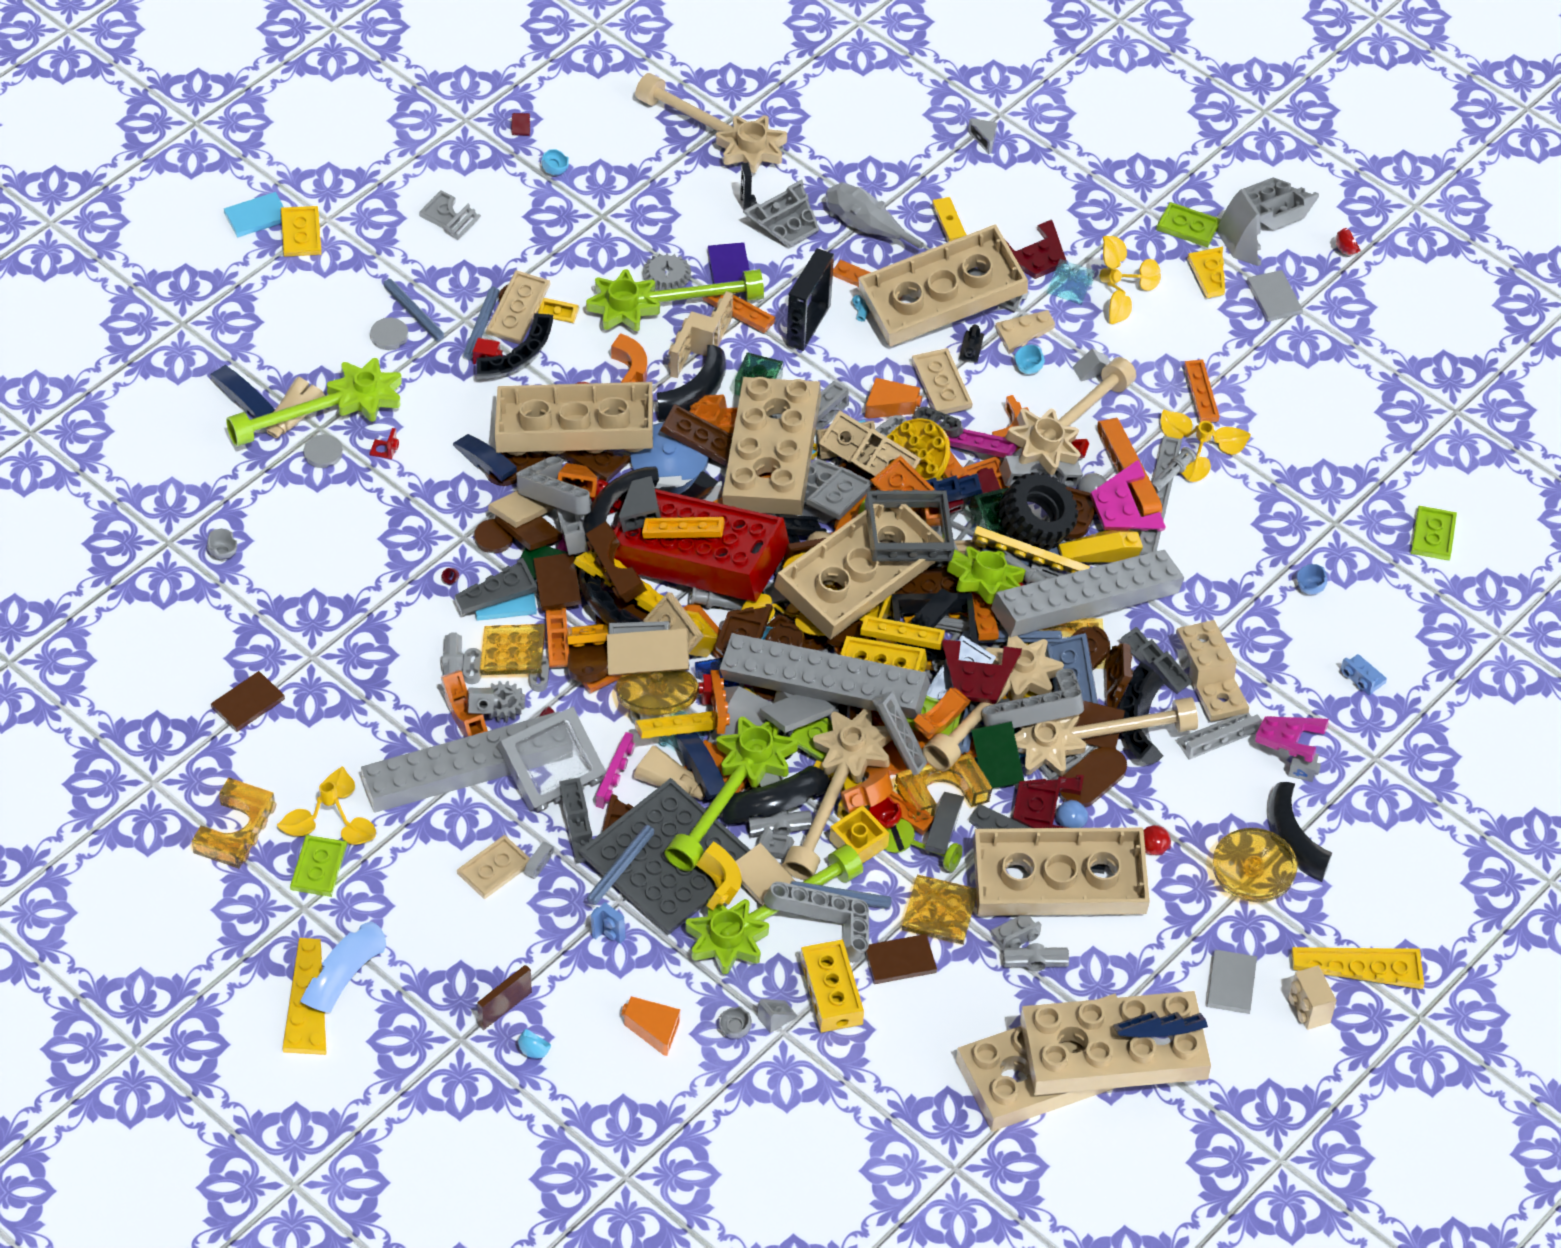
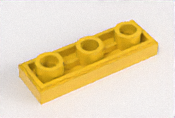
[932,197,967,242]

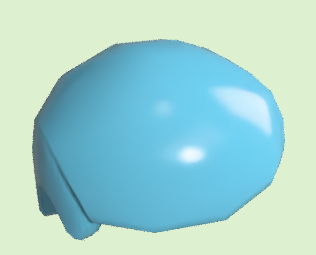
[541,149,569,175]
[1015,344,1045,374]
[518,1029,551,1059]

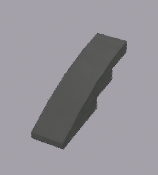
[1120,627,1193,694]
[559,778,593,864]
[925,791,964,855]

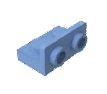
[1340,654,1387,695]
[591,902,626,944]

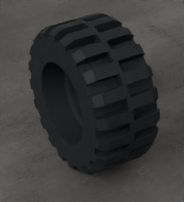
[999,472,1078,550]

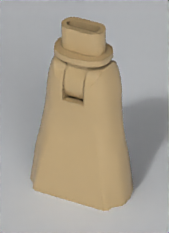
[265,377,325,438]
[634,745,705,800]

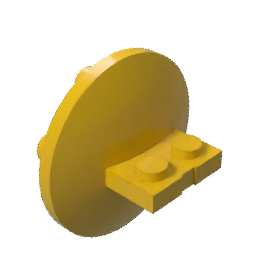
[886,418,950,481]

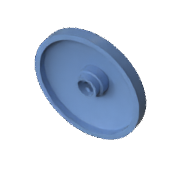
[631,424,709,480]

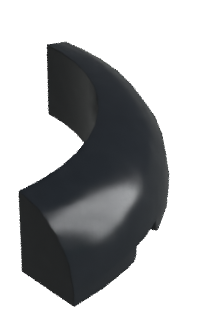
[475,313,553,379]
[657,345,726,422]
[583,466,659,546]
[624,470,718,499]
[578,567,644,626]
[1119,662,1164,764]
[723,766,831,825]
[1268,782,1333,882]

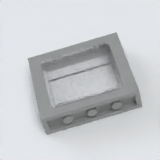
[496,707,606,812]

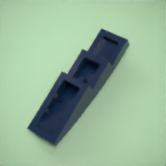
[210,365,275,418]
[453,434,517,481]
[926,473,983,502]
[675,732,725,800]
[1113,1011,1208,1038]

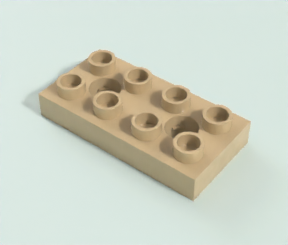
[858,224,1028,347]
[722,377,821,515]
[495,382,653,456]
[774,504,944,640]
[973,827,1150,916]
[1020,991,1211,1095]
[956,993,1118,1132]

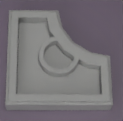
[419,190,460,230]

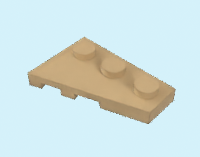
[995,310,1055,354]

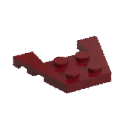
[1005,219,1067,279]
[942,639,1022,704]
[1013,775,1084,828]

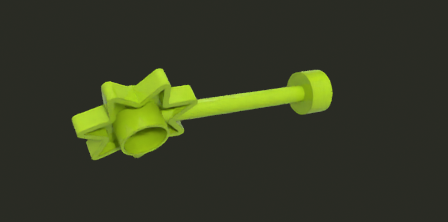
[586,269,764,331]
[226,358,402,447]
[858,499,1026,604]
[665,717,798,871]
[686,844,863,974]

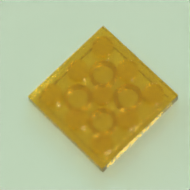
[480,624,545,675]
[902,874,977,945]

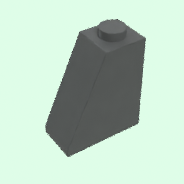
[619,476,661,532]

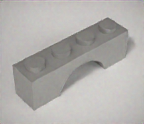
[999,455,1083,488]
[556,507,588,555]

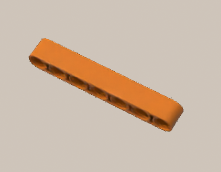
[1097,417,1162,517]

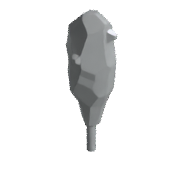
[826,182,924,249]

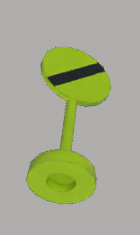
[884,819,963,872]

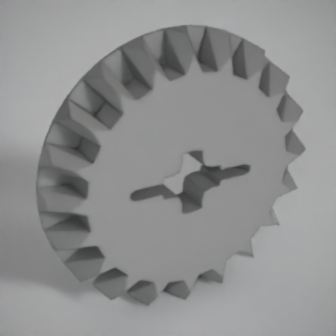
[643,253,691,290]

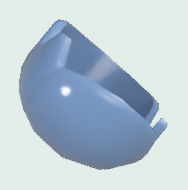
[1297,564,1328,595]
[1055,800,1088,828]

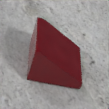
[512,113,530,136]

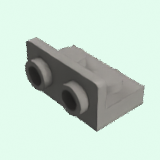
[991,915,1042,951]

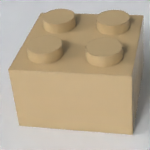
[1288,965,1337,1030]

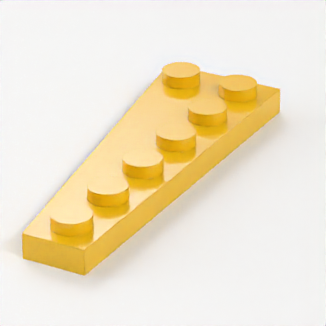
[971,526,1090,573]
[574,550,664,612]
[283,938,327,1055]
[1291,947,1424,989]

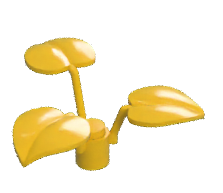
[1099,236,1161,324]
[1160,409,1251,482]
[741,553,826,636]
[277,766,376,845]

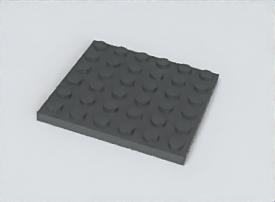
[580,778,750,935]

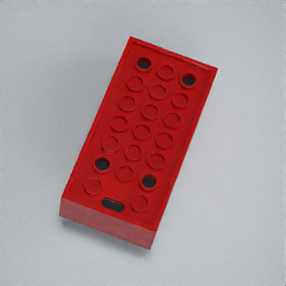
[614,489,790,602]

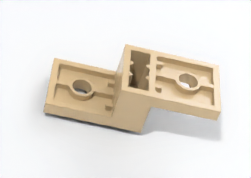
[668,291,733,379]
[819,410,922,477]
[1176,620,1250,721]

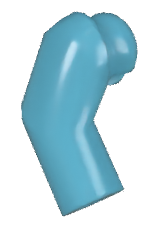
[852,295,869,322]

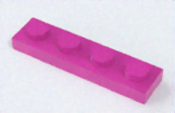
[948,427,1018,458]
[596,732,636,809]

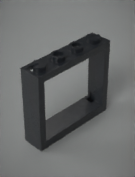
[786,248,834,351]
[891,593,978,660]

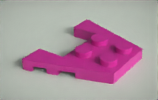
[1090,460,1166,531]
[1255,716,1329,763]

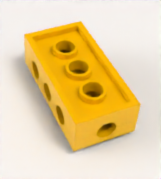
[840,636,928,672]
[800,939,864,1033]

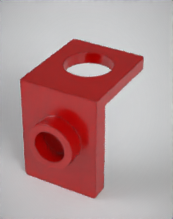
[370,428,399,459]

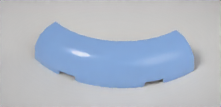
[300,922,386,1013]

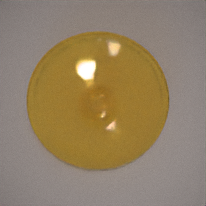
[616,670,698,715]
[1212,828,1297,902]

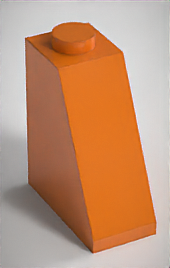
[865,378,923,419]
[558,463,598,497]
[621,996,681,1056]

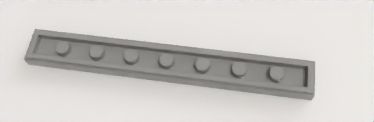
[1139,436,1182,556]

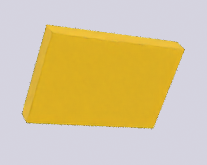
[281,206,322,257]

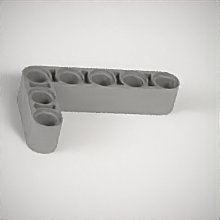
[516,457,591,515]
[982,668,1084,728]
[764,882,869,962]

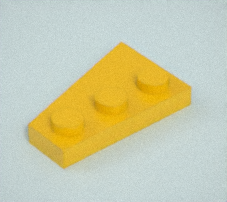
[1187,246,1225,298]

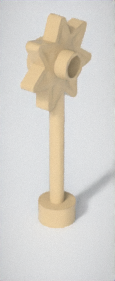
[635,72,787,173]
[1005,357,1136,475]
[923,636,1064,771]
[1015,697,1198,776]
[782,709,892,880]

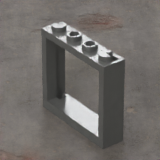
[865,490,955,561]

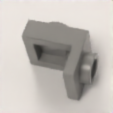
[759,827,795,858]

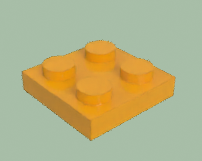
[567,624,609,647]

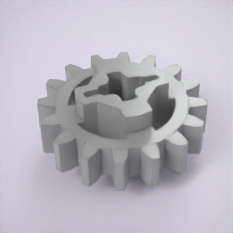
[484,681,525,722]

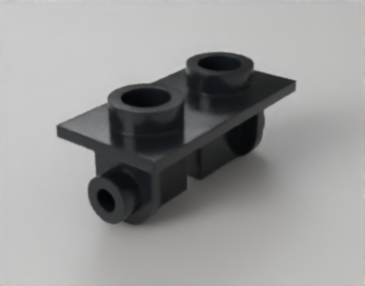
[959,324,984,363]

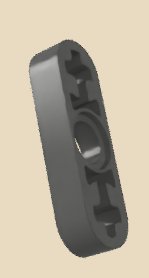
[914,407,964,437]

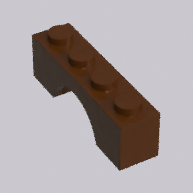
[586,521,647,603]

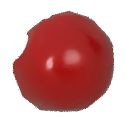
[1336,227,1361,256]
[869,797,902,829]
[1143,825,1171,855]

